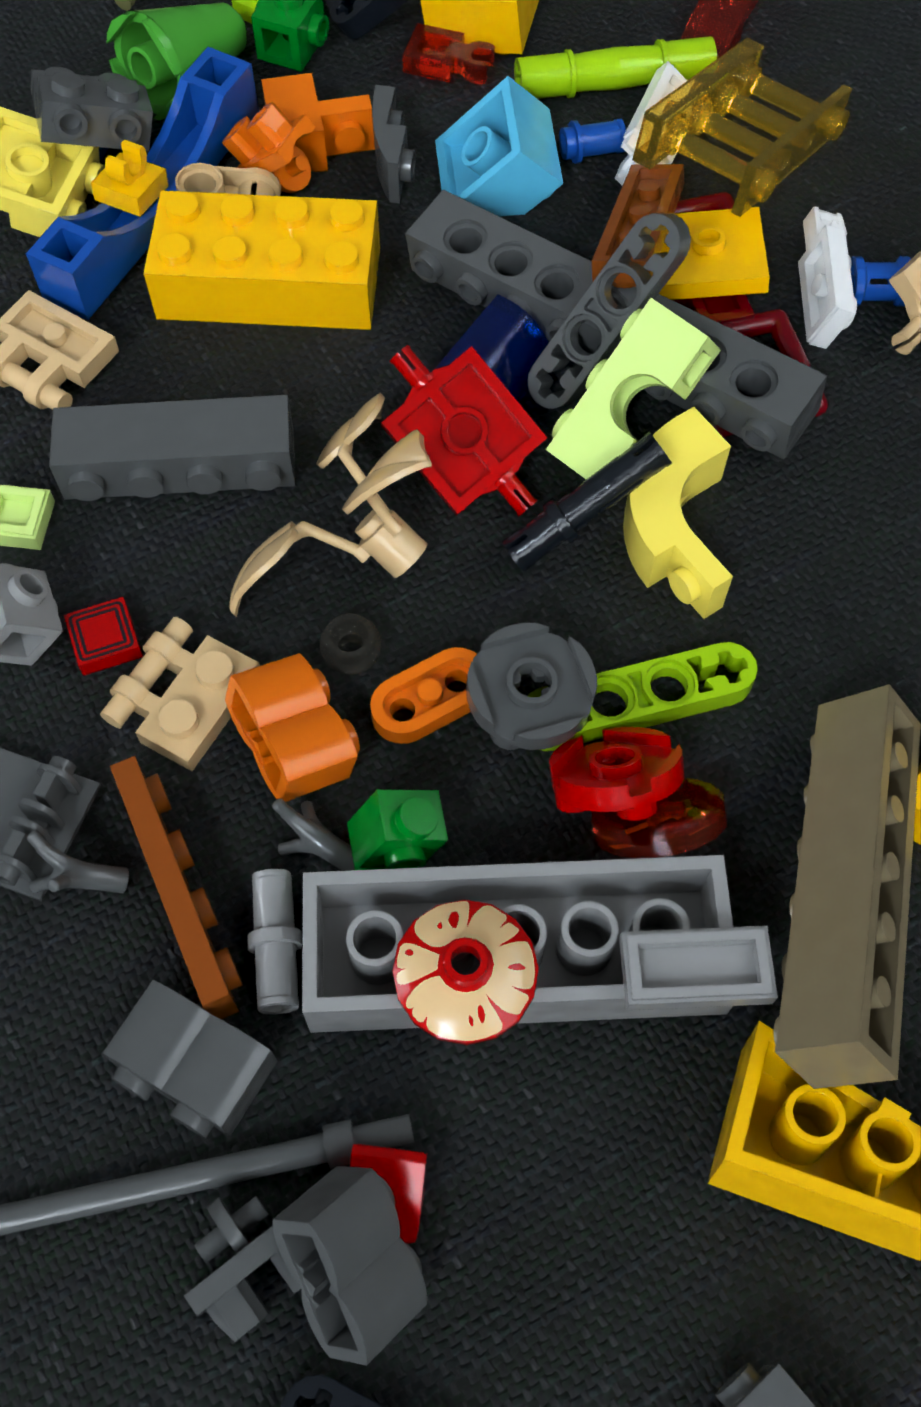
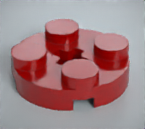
[549,727,685,821]

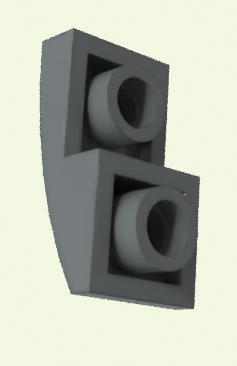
[372,85,416,204]

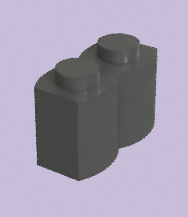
[102,980,278,1138]
[273,1166,427,1366]

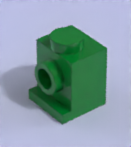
[347,789,448,870]

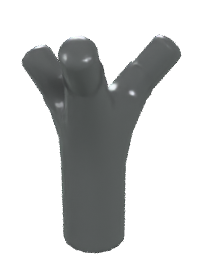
[272,798,355,871]
[27,830,129,894]

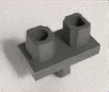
[184,1196,301,1342]

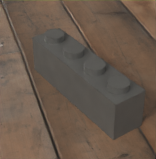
[49,395,295,501]

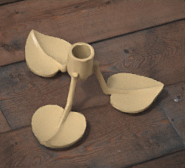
[229,393,432,617]

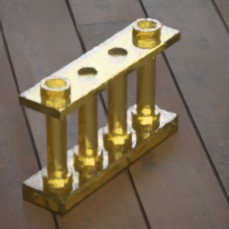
[632,37,853,217]

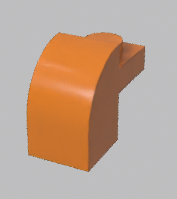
[261,73,375,172]

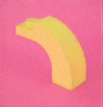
[623,407,733,619]

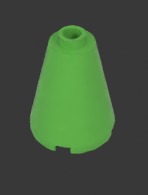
[107,2,247,120]

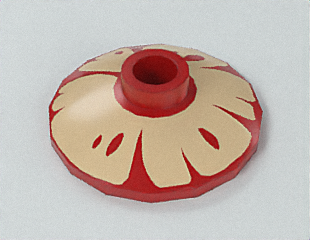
[392,899,539,1045]

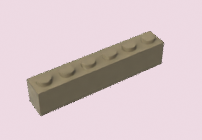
[773,684,921,1089]

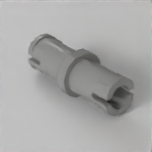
[247,869,303,1014]

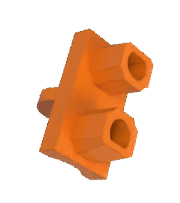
[222,102,316,194]

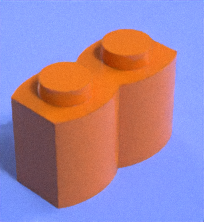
[225,653,360,802]

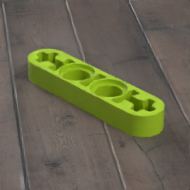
[528,642,758,751]

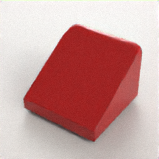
[350,1144,427,1244]

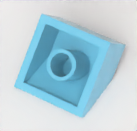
[435,76,563,217]

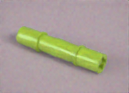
[514,36,717,99]

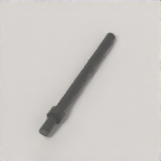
[0,1114,415,1236]

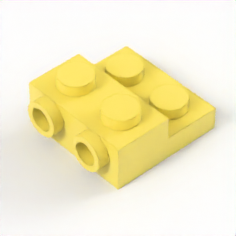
[0,106,105,237]

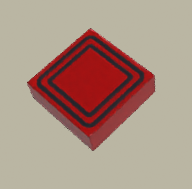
[64,597,143,676]

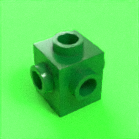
[251,0,329,72]

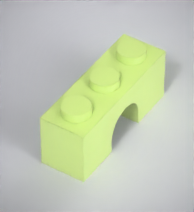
[546,298,721,479]

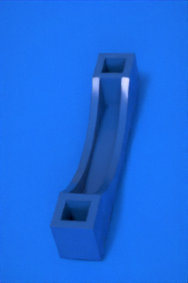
[26,47,259,320]

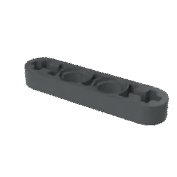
[528,213,691,409]

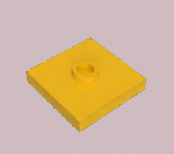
[659,207,770,300]

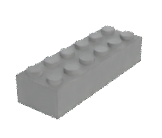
[302,855,733,1033]

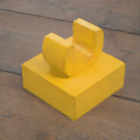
[91,139,169,217]

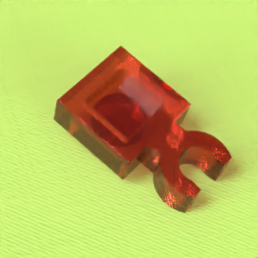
[402,23,495,84]

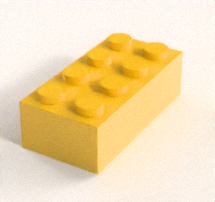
[143,190,380,330]

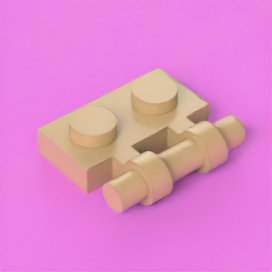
[0,290,119,410]
[100,617,260,771]

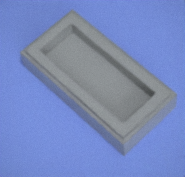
[619,926,778,1011]

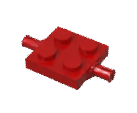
[381,345,547,517]

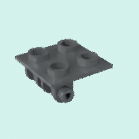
[0,748,101,902]

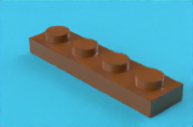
[592,164,684,288]
[110,756,243,1019]

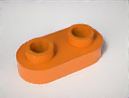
[370,647,477,744]

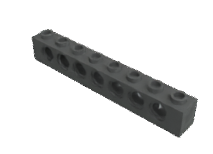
[405,190,827,460]

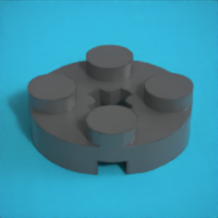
[466,623,597,750]

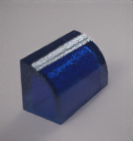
[435,294,549,402]

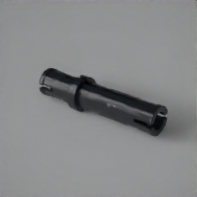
[502,431,672,572]

